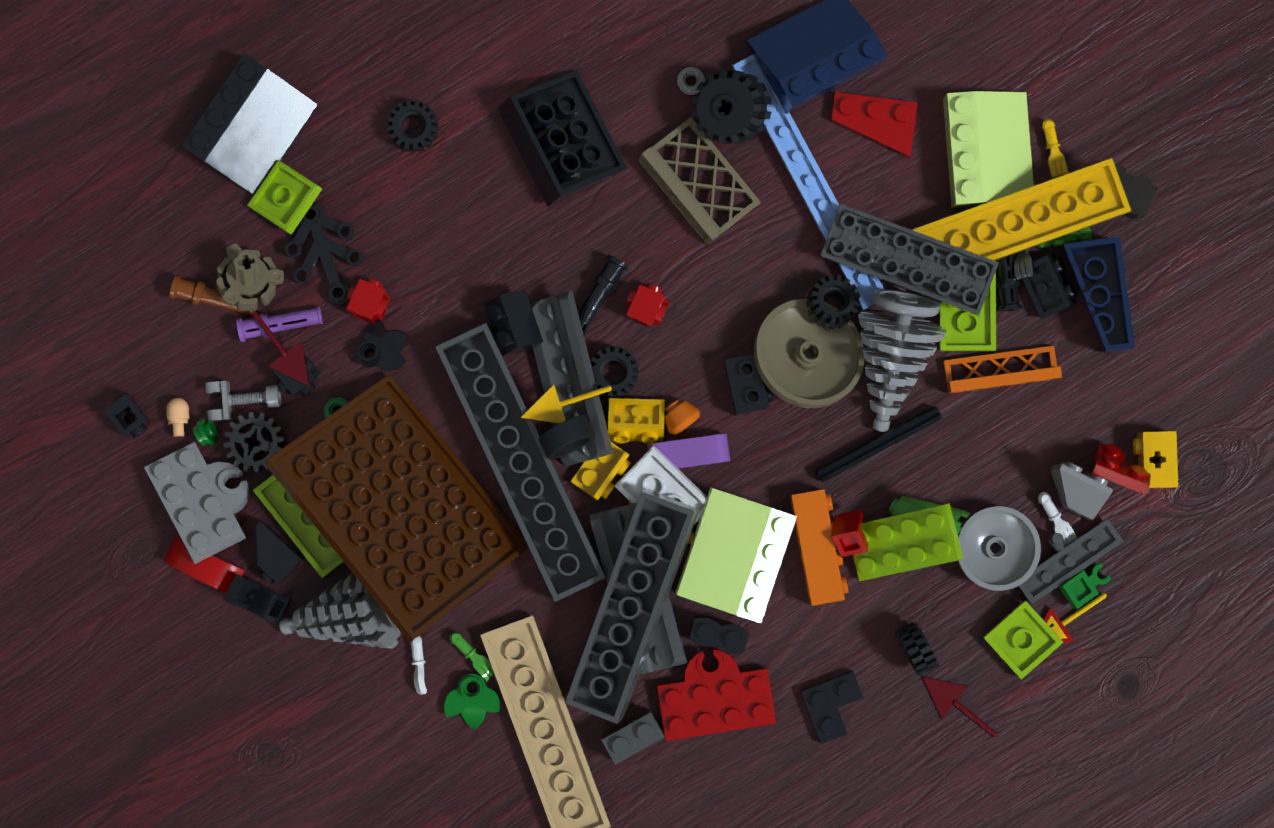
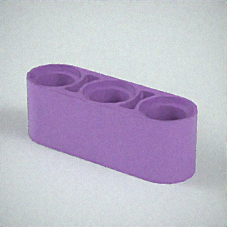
[647,434,731,469]

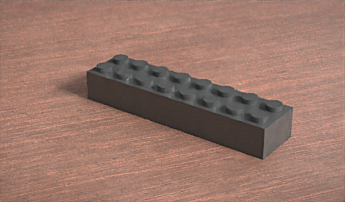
[565,489,700,724]

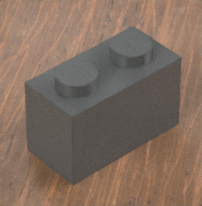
[601,710,664,765]

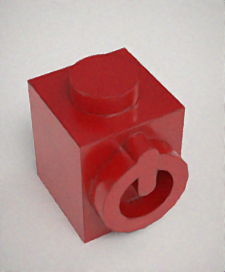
[346,278,391,325]
[626,283,670,328]

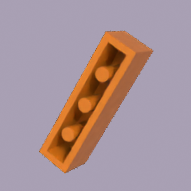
[790,489,848,606]

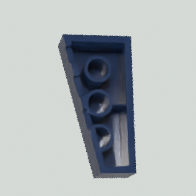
[1062,237,1135,354]

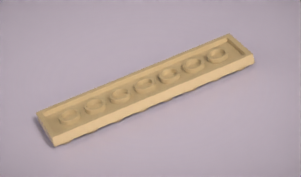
[480,615,611,828]

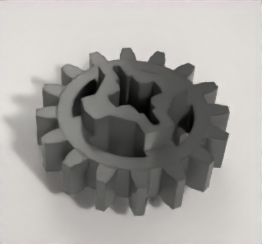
[223,412,286,473]

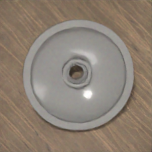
[958,506,1041,591]

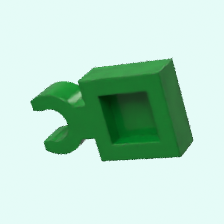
[1059,563,1111,609]

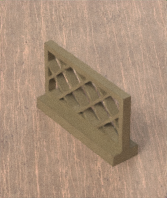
[638,117,761,246]

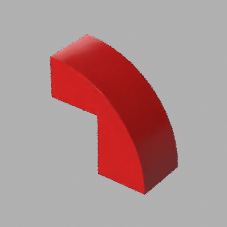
[163,536,245,593]

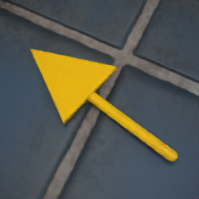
[521,385,612,423]

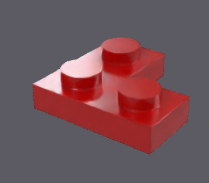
[1092,442,1151,495]

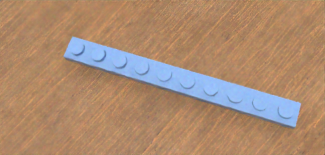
[732,55,884,310]

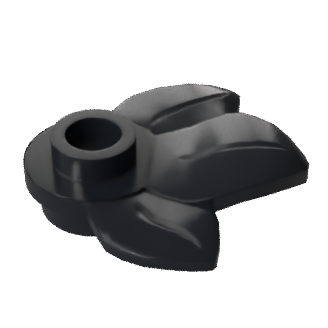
[356,320,408,371]

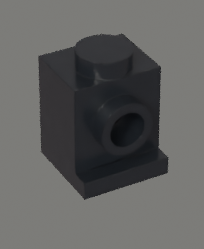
[104,394,150,439]

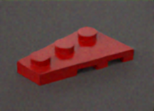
[831,92,917,158]

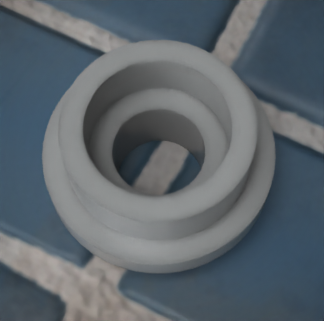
[677,67,705,95]

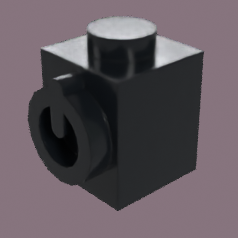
[272,353,320,397]

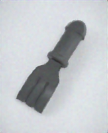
[1014,248,1033,280]

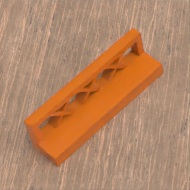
[943,346,1062,394]

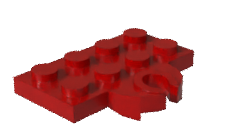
[657,648,776,741]

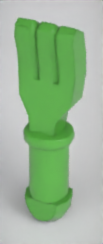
[449,632,494,682]

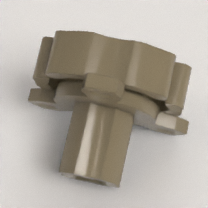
[216,243,284,311]

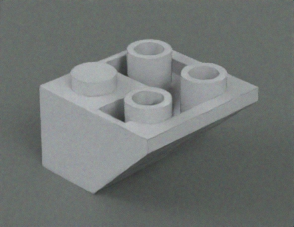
[1050,462,1113,520]

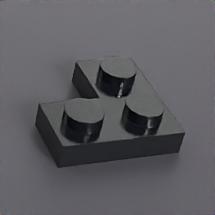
[801,671,863,744]

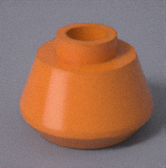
[664,400,700,435]

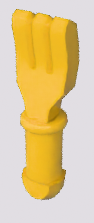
[1042,119,1069,179]

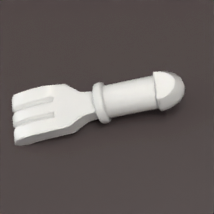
[1038,492,1077,546]
[410,636,427,695]

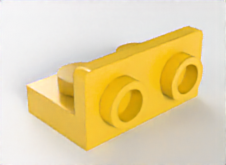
[608,398,665,444]
[570,441,631,500]

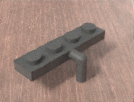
[1018,518,1124,605]

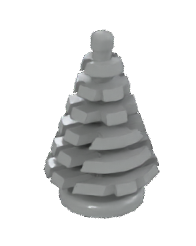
[858,289,946,432]
[279,573,402,649]

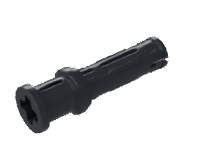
[578,254,630,336]
[996,254,1023,312]

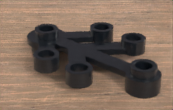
[285,201,364,305]

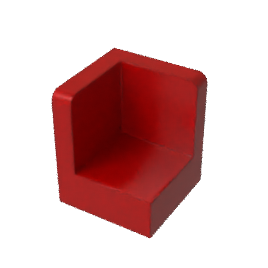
[831,510,869,557]

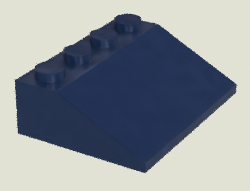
[746,0,888,114]

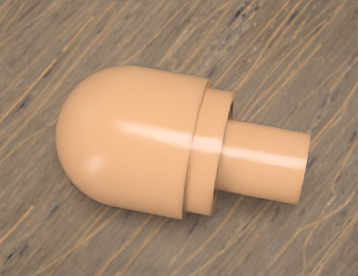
[166,398,189,437]

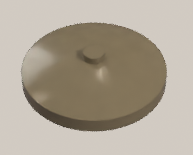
[754,299,864,408]

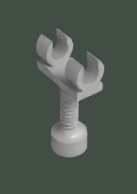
[205,381,281,421]

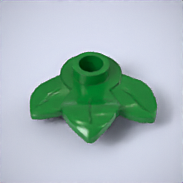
[444,673,500,730]

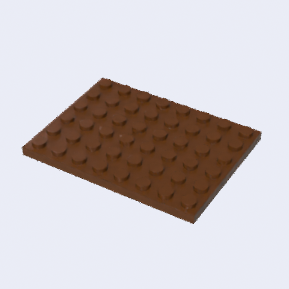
[264,374,529,643]

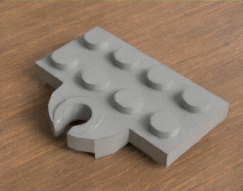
[144,442,249,564]

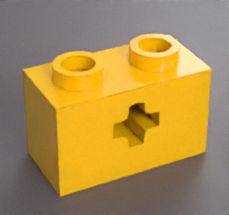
[1133,431,1178,488]

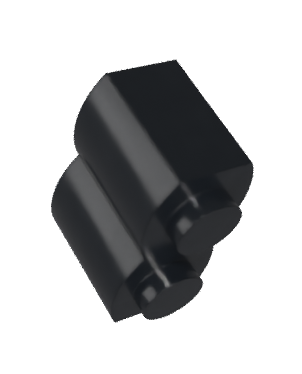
[689,616,749,654]

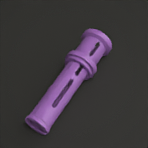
[236,306,323,342]

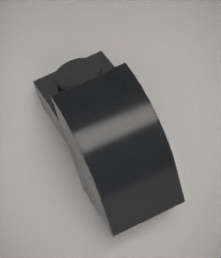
[223,574,291,624]

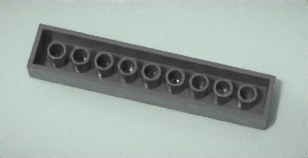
[435,323,606,602]

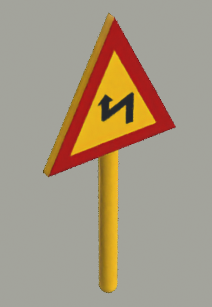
[1043,593,1107,643]

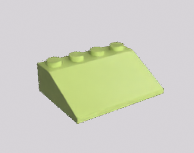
[943,91,1034,209]
[675,487,797,623]

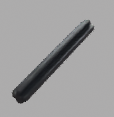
[816,406,942,482]

